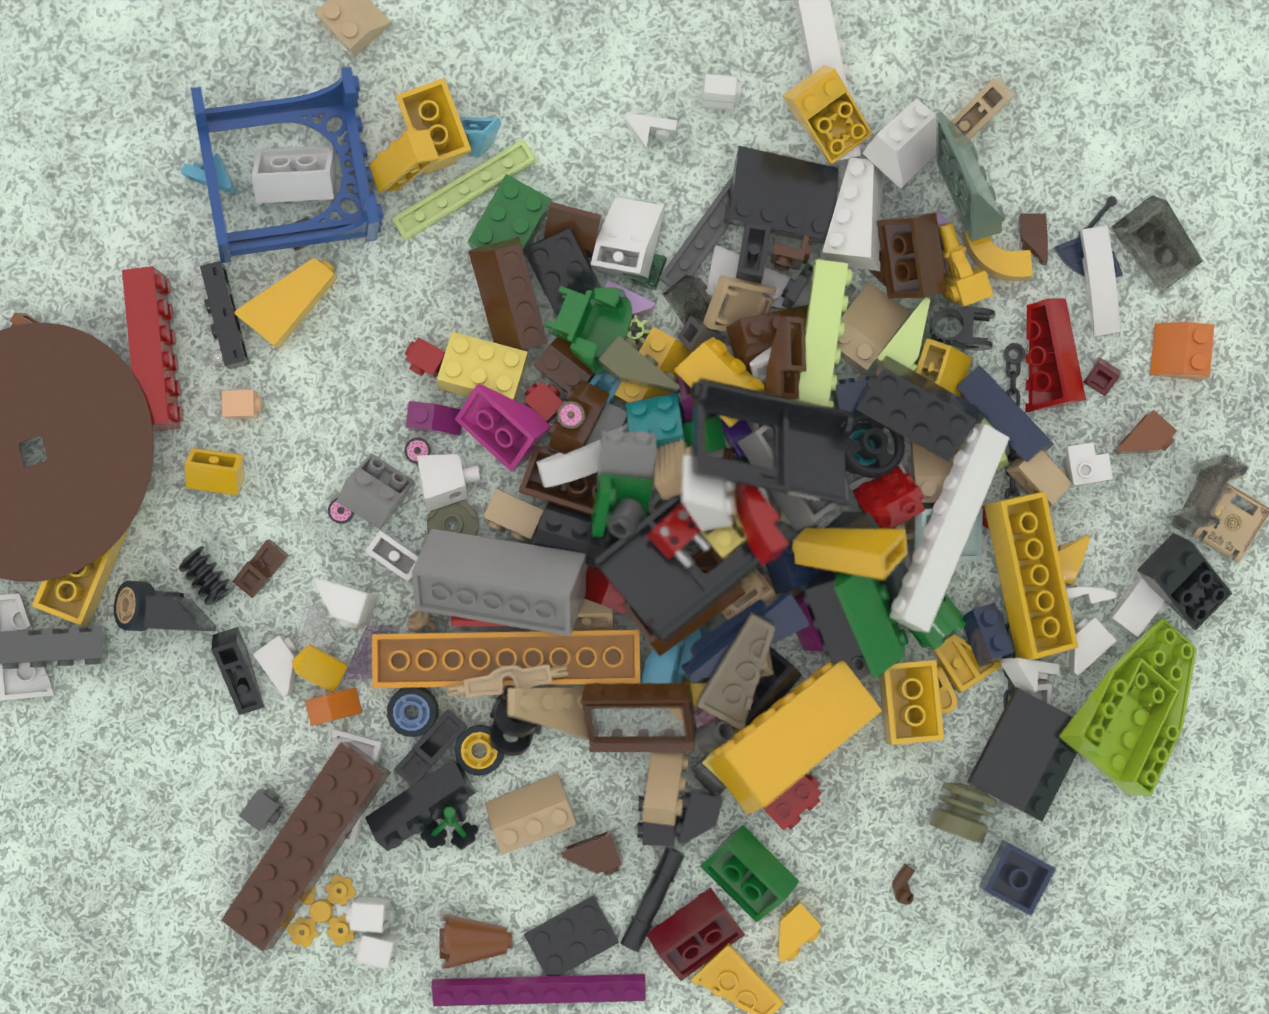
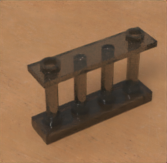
[1166,453,1250,532]

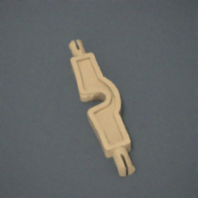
[447,664,568,698]

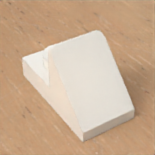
[625,113,677,153]
[1001,658,1060,693]

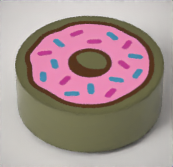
[558,402,586,428]

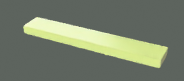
[391,139,537,241]

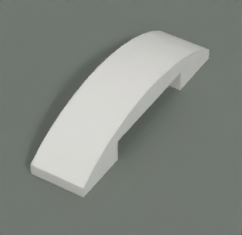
[537,424,629,487]

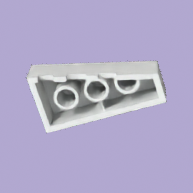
[822,158,883,271]

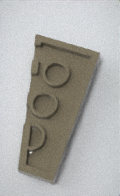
[696,612,775,730]

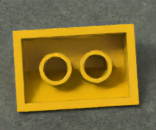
[395,78,472,175]
[614,327,693,404]
[674,337,766,427]
[879,660,944,745]

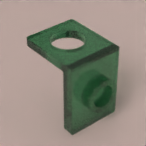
[622,253,667,290]

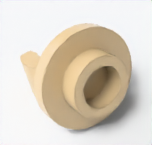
[407,610,436,633]

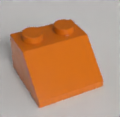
[1150,322,1215,381]

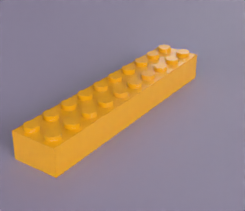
[372,629,640,688]

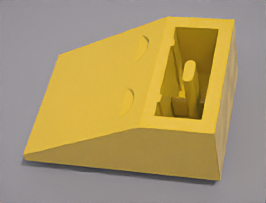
[782,65,873,164]

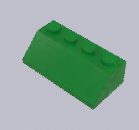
[834,571,908,678]

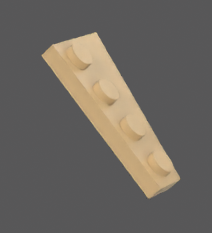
[508,687,589,740]

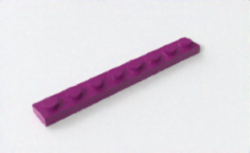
[431,974,646,1006]

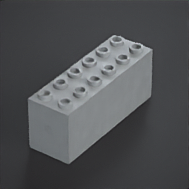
[412,529,586,636]

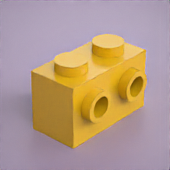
[184,448,244,496]

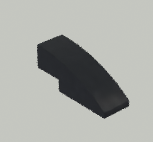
[394,709,468,786]

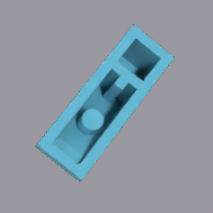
[640,638,686,684]

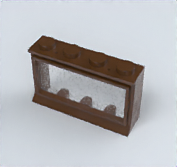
[580,683,697,752]

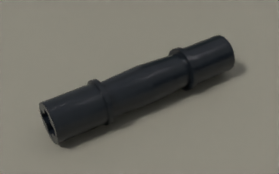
[620,846,685,952]

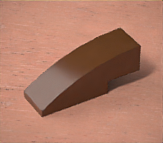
[765,316,806,399]

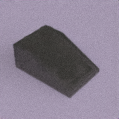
[1111,195,1203,293]

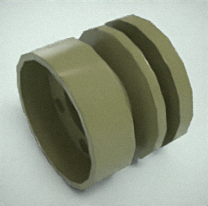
[929,782,998,844]

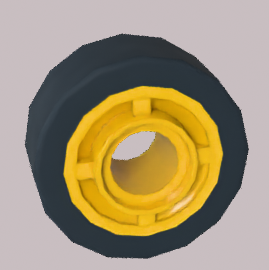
[454,725,505,776]

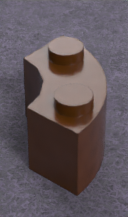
[548,380,610,455]

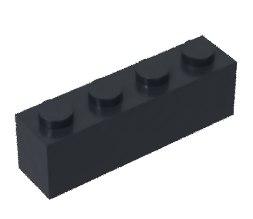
[365,759,476,851]

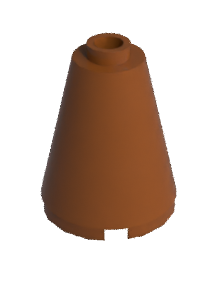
[439,914,512,969]

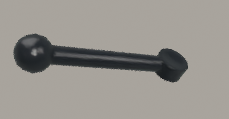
[1078,196,1117,238]

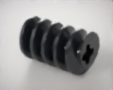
[179,546,235,605]

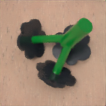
[420,802,479,850]

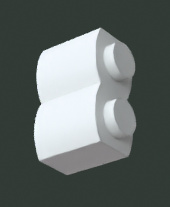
[702,73,742,111]

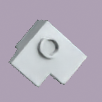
[1063,443,1113,488]

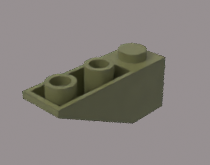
[598,336,680,393]

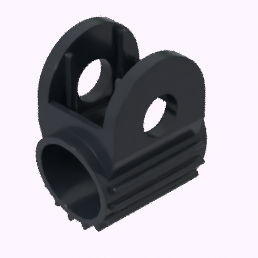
[930,305,996,351]
[489,686,542,756]

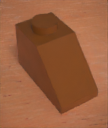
[1113,410,1177,454]

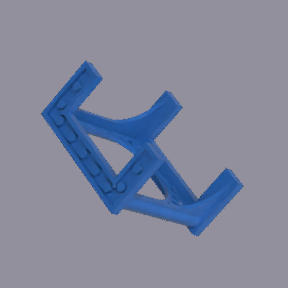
[190,67,383,263]

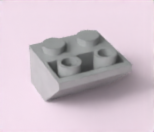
[337,453,415,530]

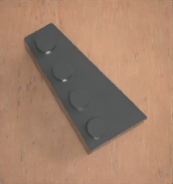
[0,626,107,669]

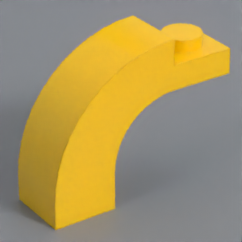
[962,229,1033,281]

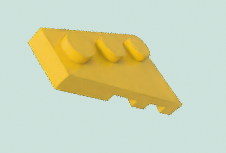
[690,943,784,1014]

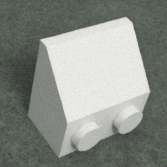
[682,455,736,531]

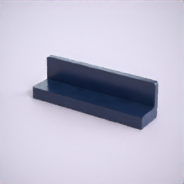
[957,365,1054,462]

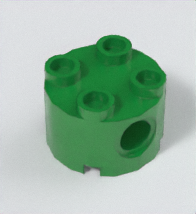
[906,592,966,650]

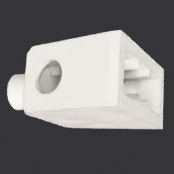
[417,454,481,511]

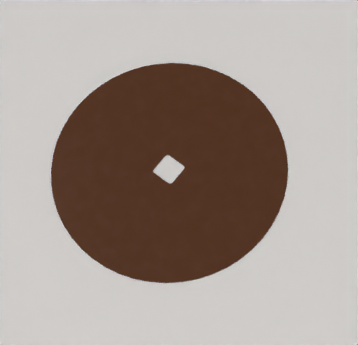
[0,323,154,582]

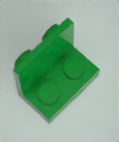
[591,473,653,537]

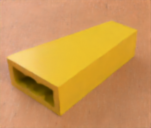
[234,258,337,349]
[792,528,907,579]

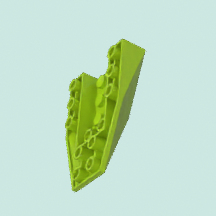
[1059,618,1197,796]

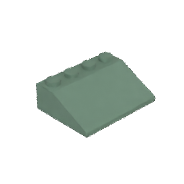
[936,112,1005,242]

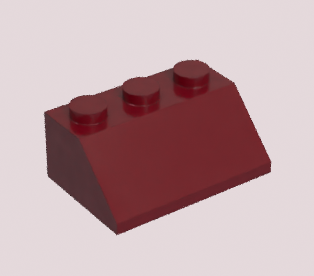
[646,887,745,981]

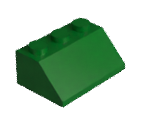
[700,825,799,922]

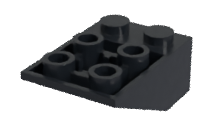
[1137,533,1232,631]

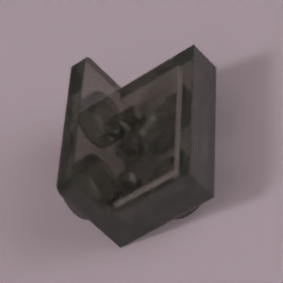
[663,274,721,326]

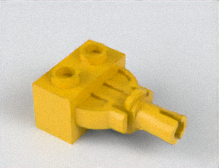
[938,222,993,306]

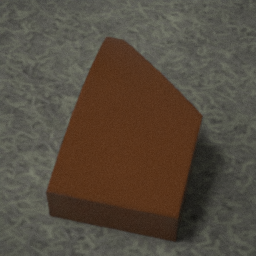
[1019,213,1048,265]

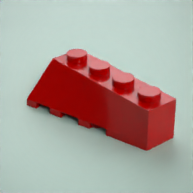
[1025,298,1086,413]

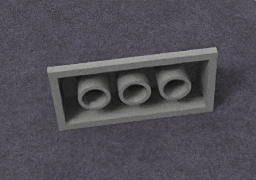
[737,425,847,532]

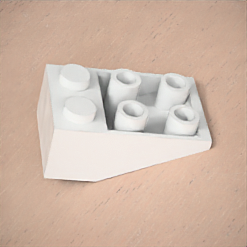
[590,197,665,281]

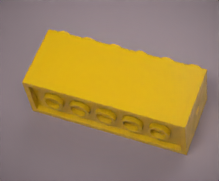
[708,660,882,815]

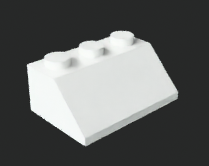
[862,98,936,189]
[251,145,336,204]
[314,578,378,629]

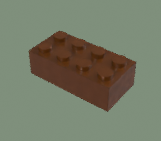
[623,546,746,657]

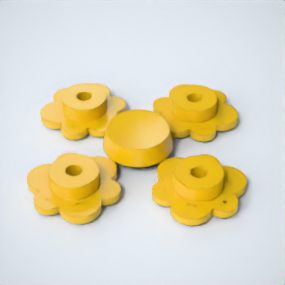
[288,875,356,947]

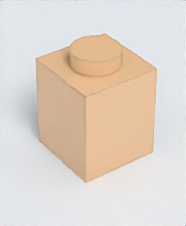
[222,390,263,420]

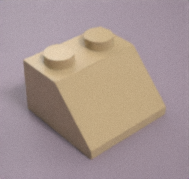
[315,0,391,58]

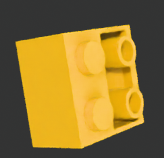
[914,338,973,397]

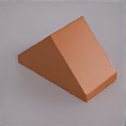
[305,688,362,726]

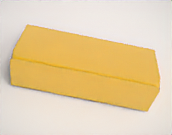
[291,644,348,693]

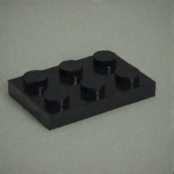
[523,226,601,317]
[524,895,619,976]

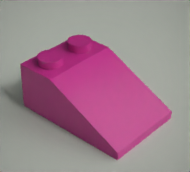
[454,383,551,472]

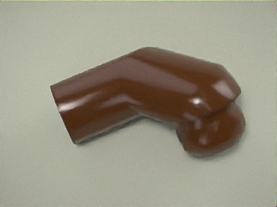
[892,863,915,905]

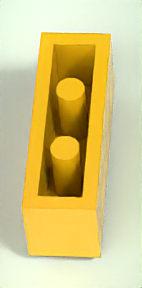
[369,128,439,193]

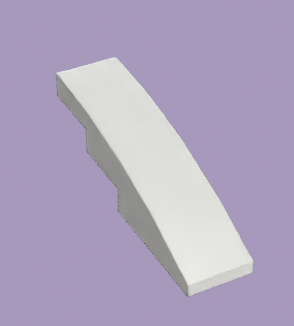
[1080,225,1120,337]

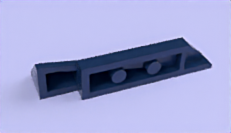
[681,591,809,683]

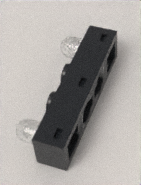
[188,261,250,369]

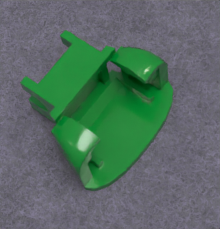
[544,286,632,374]

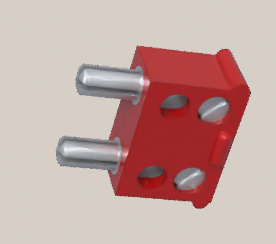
[647,503,711,568]

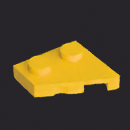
[930,634,1002,693]

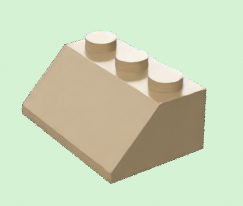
[485,773,577,855]

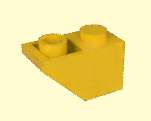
[777,900,822,963]

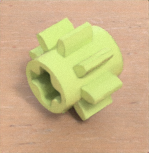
[626,315,650,345]

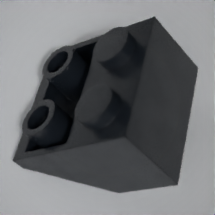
[674,787,723,845]

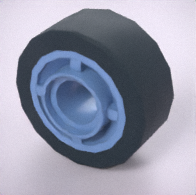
[387,687,438,737]

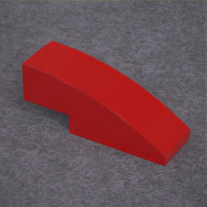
[734,483,789,566]

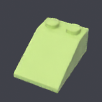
[871,297,930,371]

